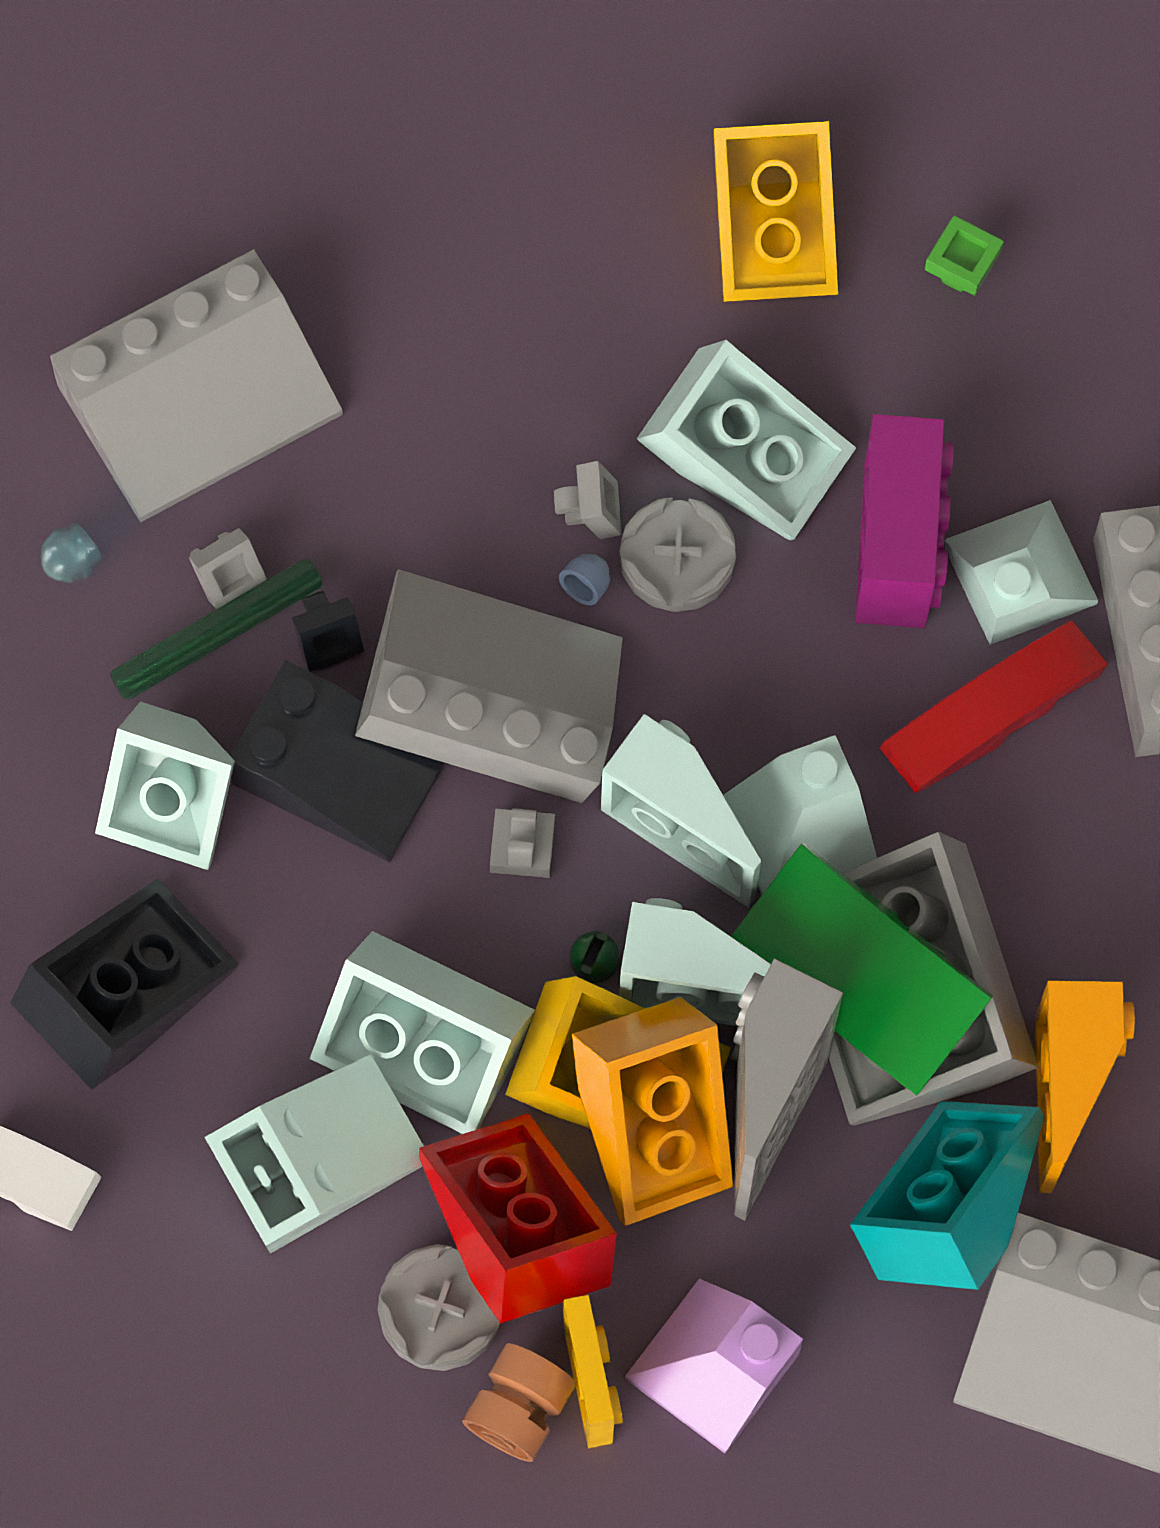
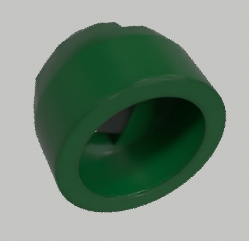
[570,931,619,983]

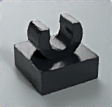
[292,590,364,672]

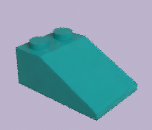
[850,1101,1044,1290]

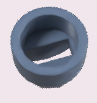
[559,553,611,605]

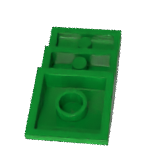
[731,842,993,1096]

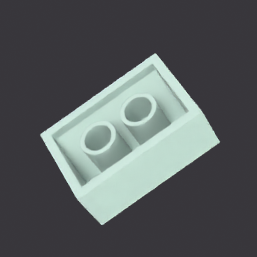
[310,931,535,1134]

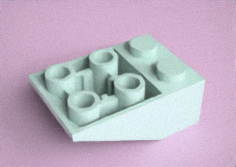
[205,1054,424,1254]

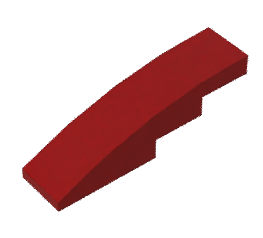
[879,620,1108,793]

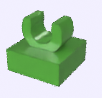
[925,215,1004,296]

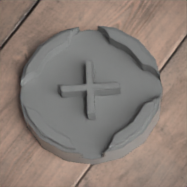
[619,497,736,612]
[377,1244,500,1371]

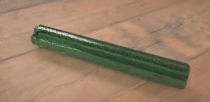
[110,559,323,699]

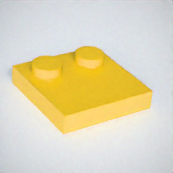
[563,1295,623,1448]

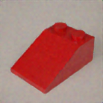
[419,1113,617,1324]

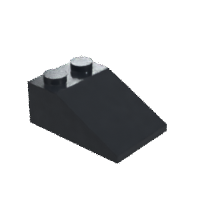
[230,660,445,862]
[10,879,239,1090]

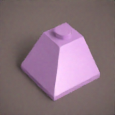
[625,1278,803,1454]

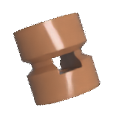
[462,1343,576,1462]

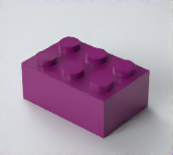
[855,414,954,628]

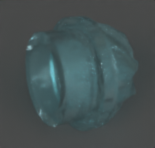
[41,522,102,583]

